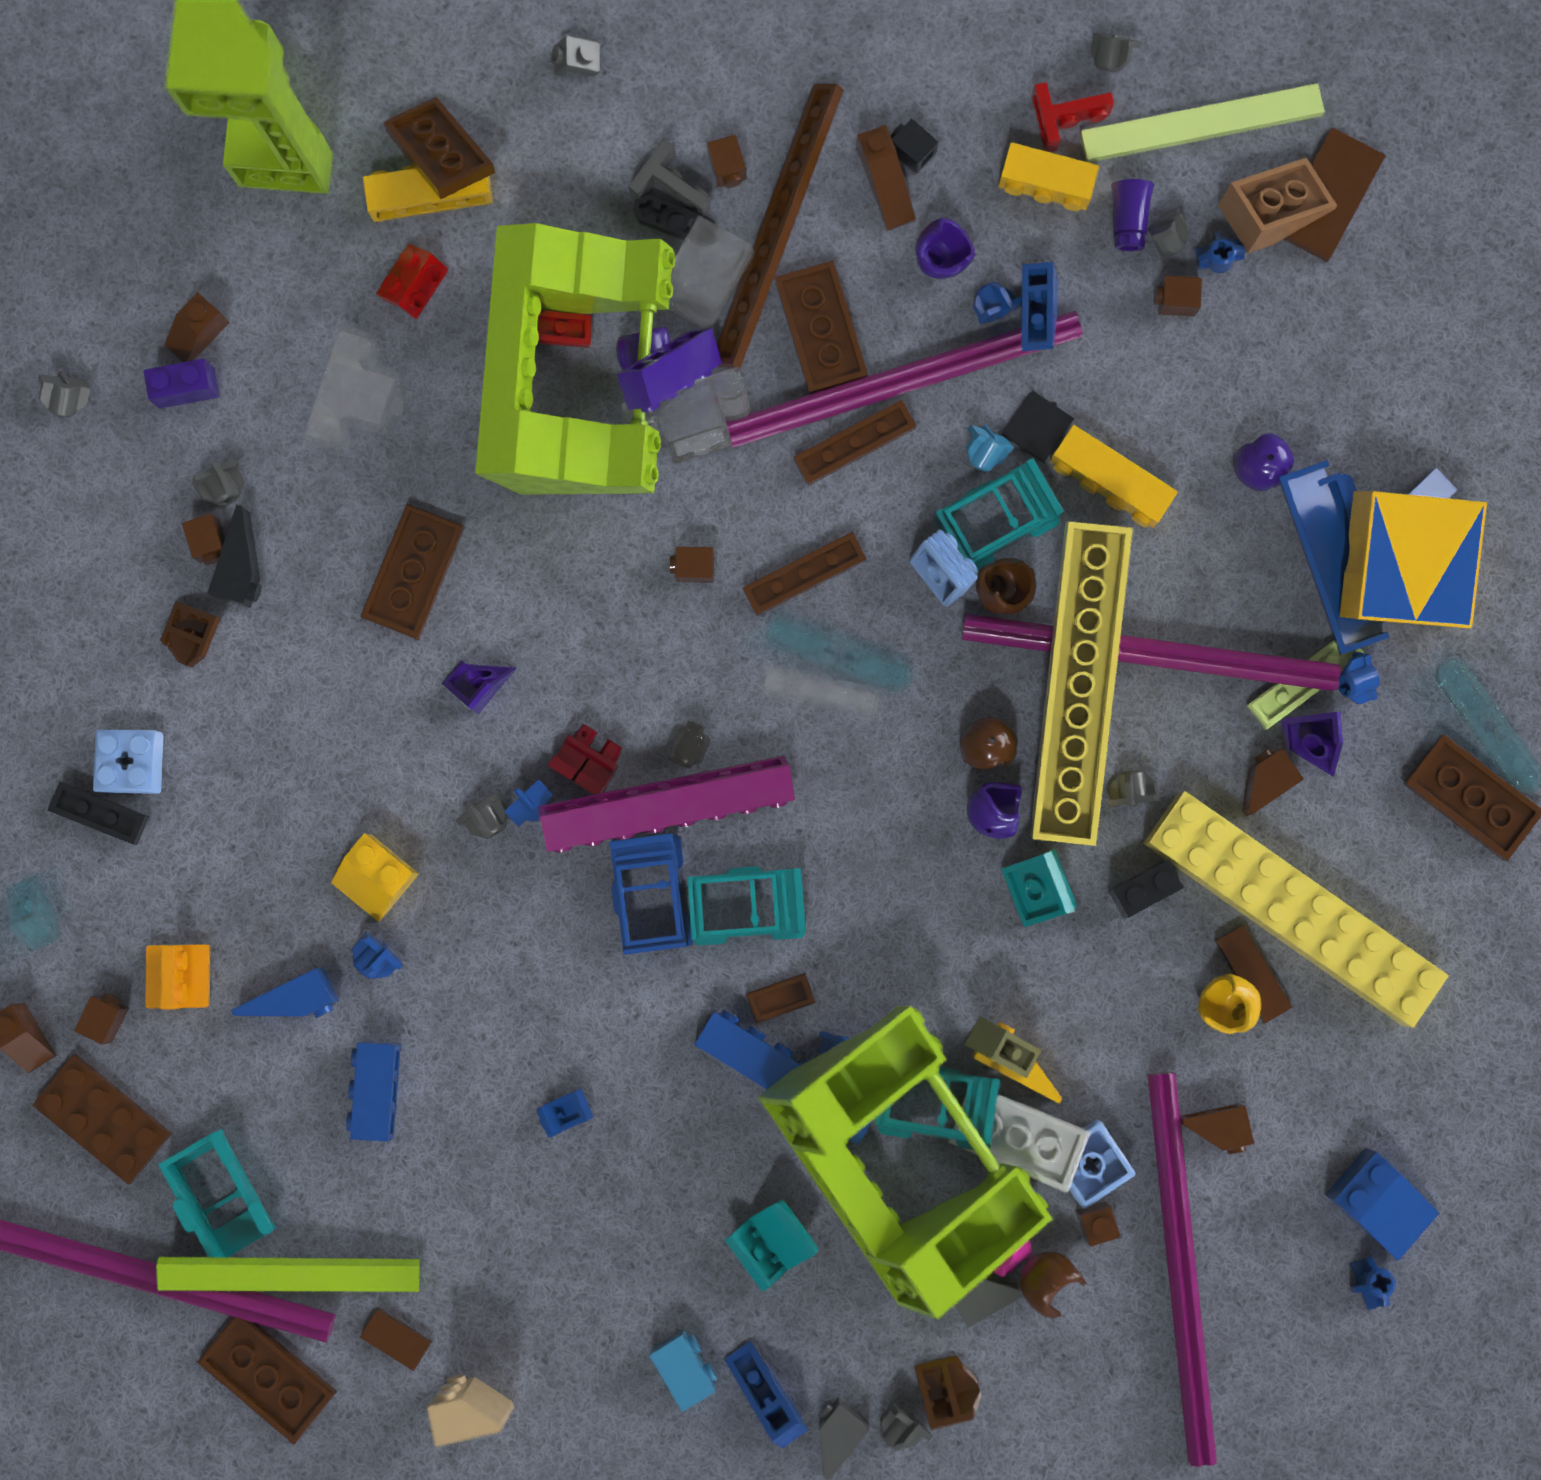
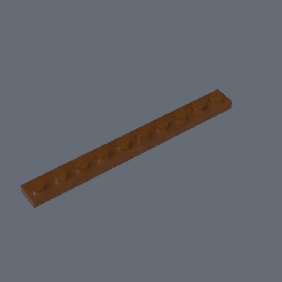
[717,83,844,370]

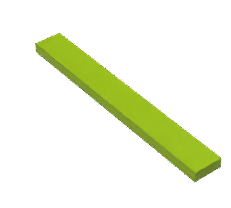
[156,1257,420,1292]

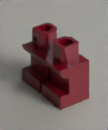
[547,724,623,795]

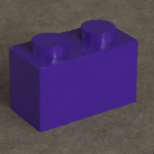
[143,358,219,409]

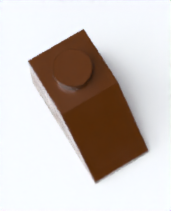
[164,292,229,362]
[1242,748,1304,816]
[0,1003,57,1073]
[1180,1103,1255,1154]

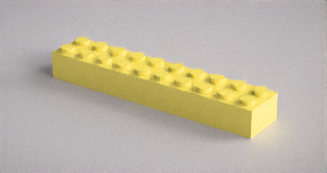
[1030,521,1133,846]
[1143,791,1449,1028]

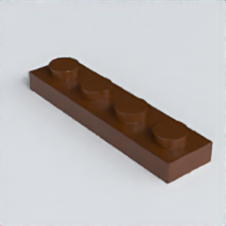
[794,400,917,486]
[742,532,867,616]

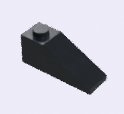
[208,505,261,608]

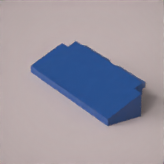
[1278,460,1390,655]

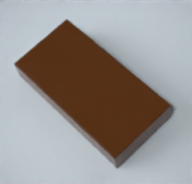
[746,973,816,1024]
[360,1308,432,1371]

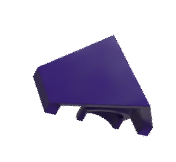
[442,660,517,714]
[1281,712,1343,777]

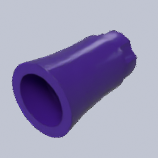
[1111,179,1154,252]

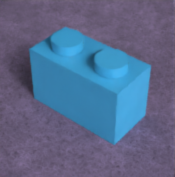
[649,1329,718,1412]

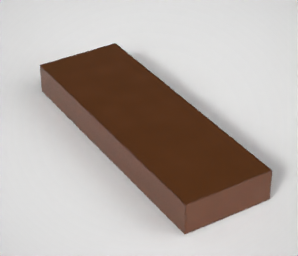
[1215,925,1293,1023]

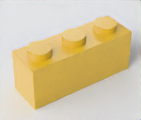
[998,142,1100,211]

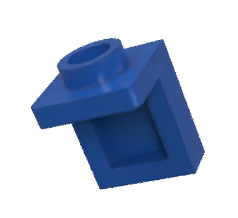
[536,1088,594,1138]

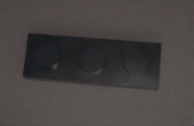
[47,781,149,845]

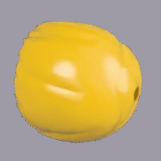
[1197,974,1261,1034]

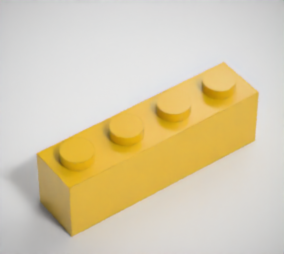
[363,166,493,222]
[1050,425,1178,528]

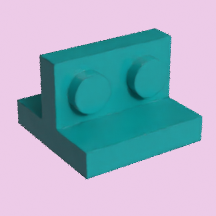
[1001,848,1078,927]

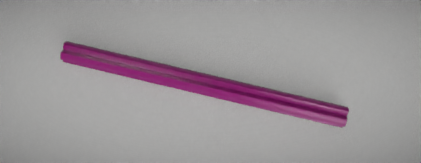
[724,311,1082,448]
[962,614,1341,691]
[1147,1072,1217,1467]
[0,1219,336,1343]

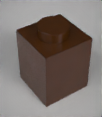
[707,134,747,188]
[1154,276,1202,317]
[182,513,225,565]
[670,547,714,583]
[74,993,129,1045]
[1075,1201,1121,1247]

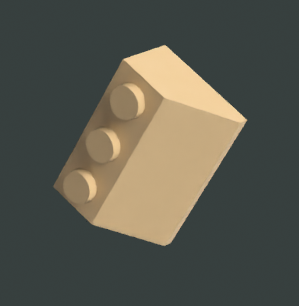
[427,1374,514,1447]

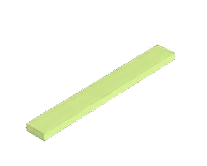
[1080,83,1325,163]

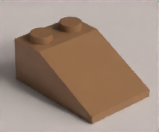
[1218,158,1337,253]

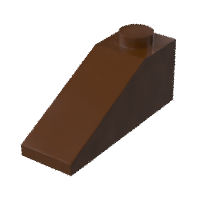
[856,125,916,231]

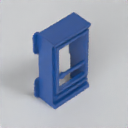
[609,833,693,955]

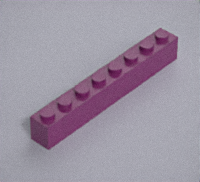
[538,756,795,853]

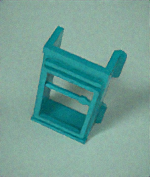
[933,458,1064,570]
[687,866,806,946]
[875,1066,1001,1150]
[158,1129,277,1257]

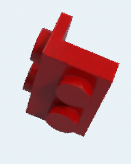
[376,243,448,319]

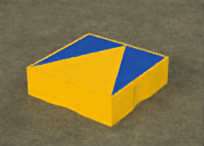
[1339,491,1487,628]

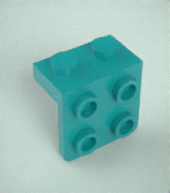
[724,1200,818,1292]

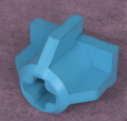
[966,424,1014,472]

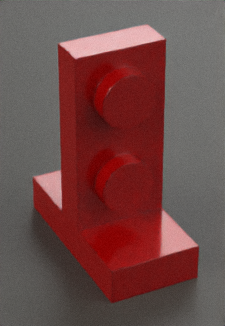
[1031,82,1115,152]
[537,310,591,348]

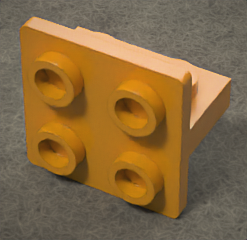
[145,944,210,1010]

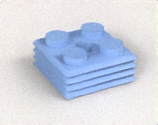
[910,530,978,607]
[93,729,163,794]
[1069,1120,1135,1209]

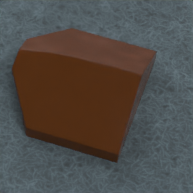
[160,601,220,668]
[914,1355,982,1431]

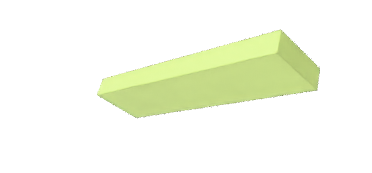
[1247,640,1364,730]

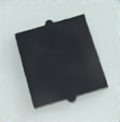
[1002,391,1074,463]

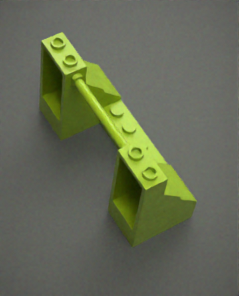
[165,0,333,194]
[475,223,675,495]
[758,1006,1052,1319]

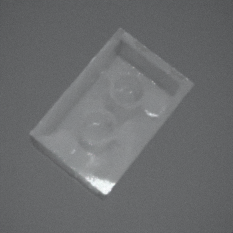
[668,216,755,330]

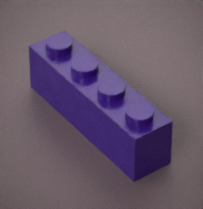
[617,328,722,413]

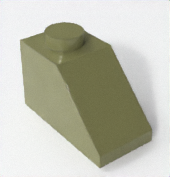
[965,1016,1042,1078]

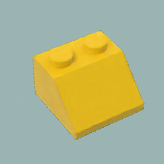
[331,833,419,922]

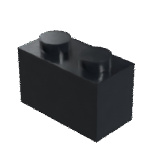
[1108,860,1184,918]

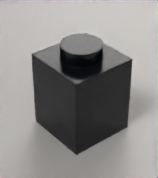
[890,118,939,175]

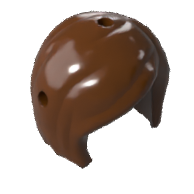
[976,558,1036,614]
[959,717,1018,769]
[1020,1251,1087,1318]

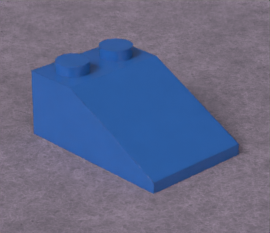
[1325,1148,1440,1261]

